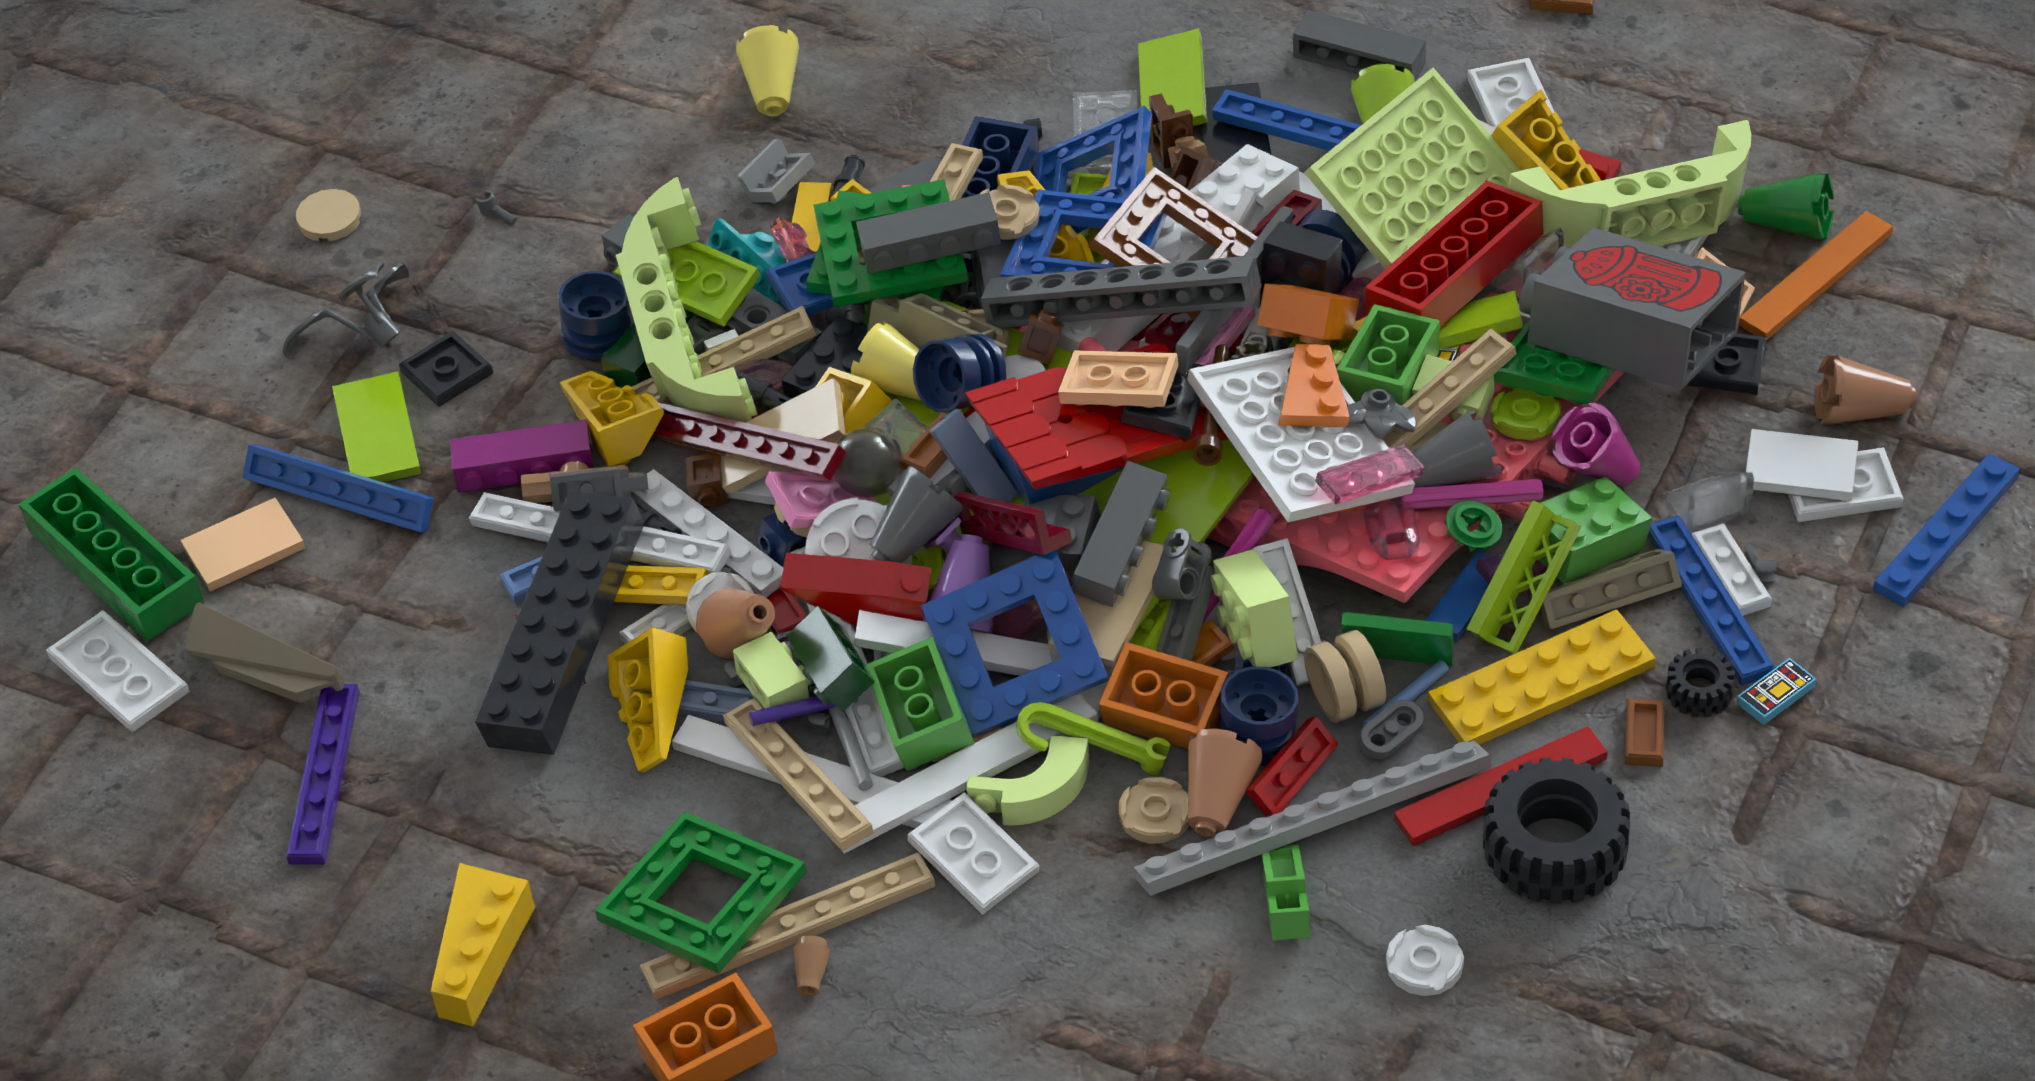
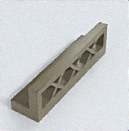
[1527,549,1682,630]

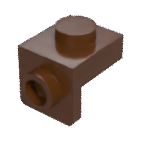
[1017,310,1065,365]

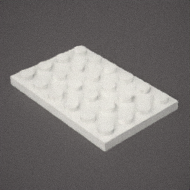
[1187,347,1415,522]

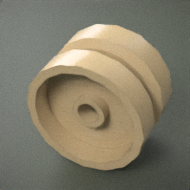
[1304,630,1386,723]

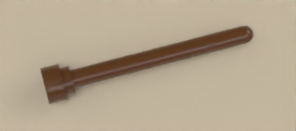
[1193,344,1229,466]

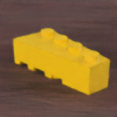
[1491,89,1601,190]
[431,863,535,1027]

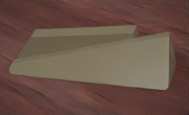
[867,293,1007,360]
[185,603,344,703]

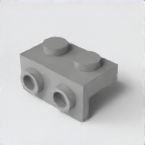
[738,139,816,204]

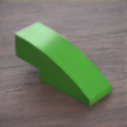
[1261,845,1311,941]

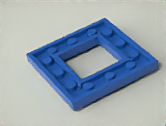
[1034,105,1152,234]
[1000,189,1167,277]
[921,550,1109,738]

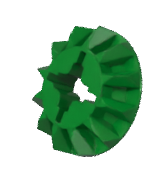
[1444,501,1502,552]

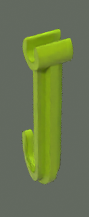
[1016,702,1171,775]

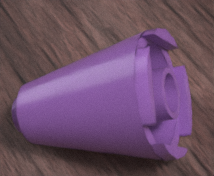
[922,534,994,634]

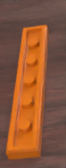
[1738,211,1893,341]

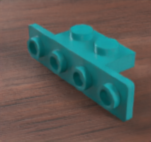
[707,219,795,309]

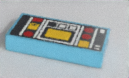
[1737,658,1816,725]

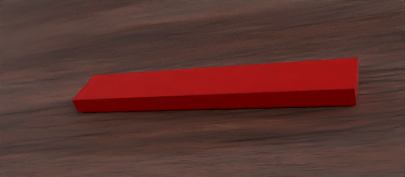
[1394,726,1608,846]

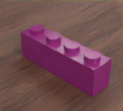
[450,420,594,493]

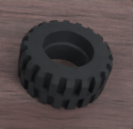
[1483,757,1630,904]

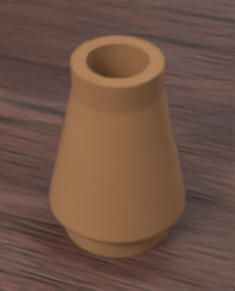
[792,935,831,996]

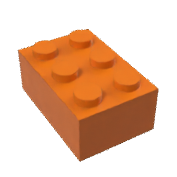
[1257,284,1359,345]
[1099,642,1229,749]
[633,972,778,1081]

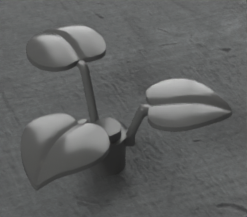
[283,260,409,358]

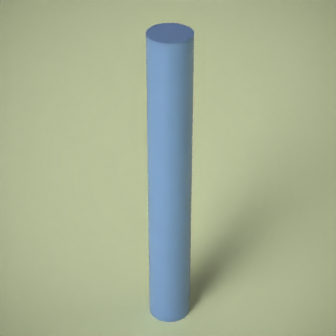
[1363,660,1449,727]

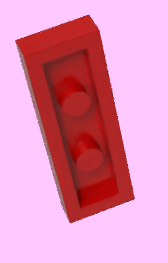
[1245,716,1338,817]

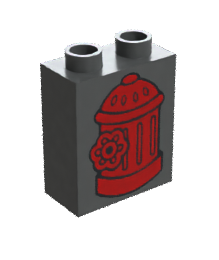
[1519,227,1746,390]

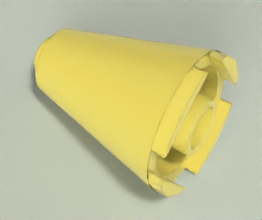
[736,25,799,117]
[851,322,922,401]

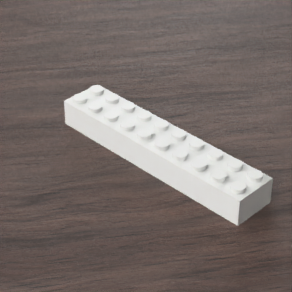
[1057,144,1300,353]

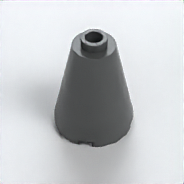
[1401,410,1502,488]
[869,466,964,563]

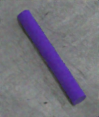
[749,697,859,726]

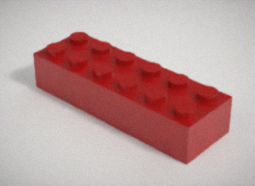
[1365,180,1544,327]

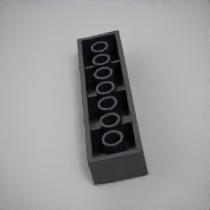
[475,491,645,755]

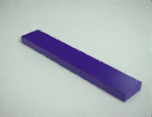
[286,684,360,864]

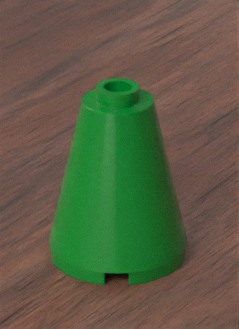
[1738,173,1834,240]

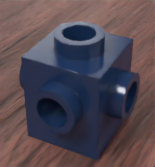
[758,513,807,567]

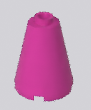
[1552,403,1640,486]

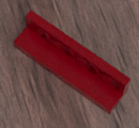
[953,491,1073,555]

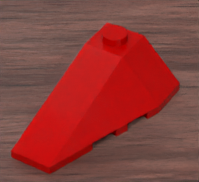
[780,553,931,626]

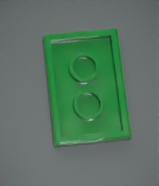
[1341,612,1454,666]

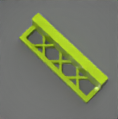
[1466,500,1582,654]

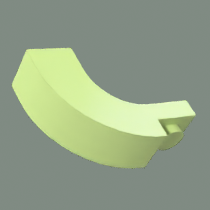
[966,735,1090,826]

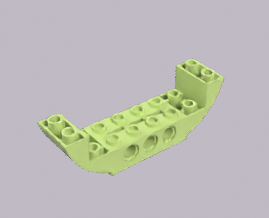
[1508,120,1752,252]
[616,177,758,423]

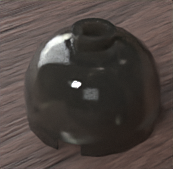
[833,427,903,498]

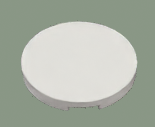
[805,498,912,564]

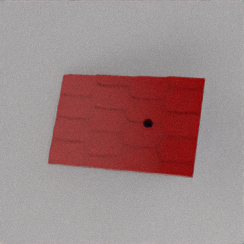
[965,343,1229,505]

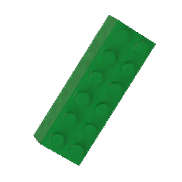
[19,467,204,642]

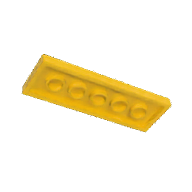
[1428,609,1656,745]

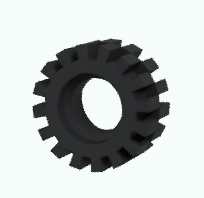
[1666,648,1735,717]

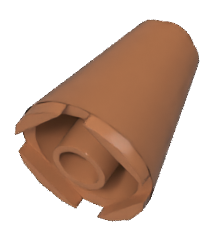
[1814,354,1916,424]
[696,588,775,659]
[1188,729,1263,838]

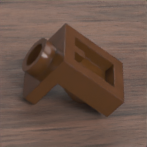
[686,453,729,508]

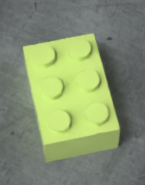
[1211,549,1298,668]

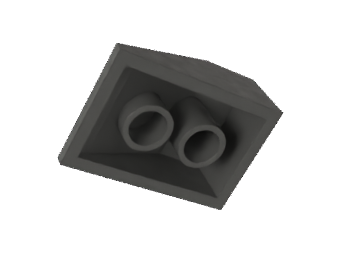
[989,495,1101,579]

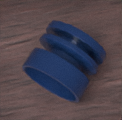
[1299,210,1365,290]
[558,271,631,361]
[913,334,1007,413]
[1218,666,1299,766]

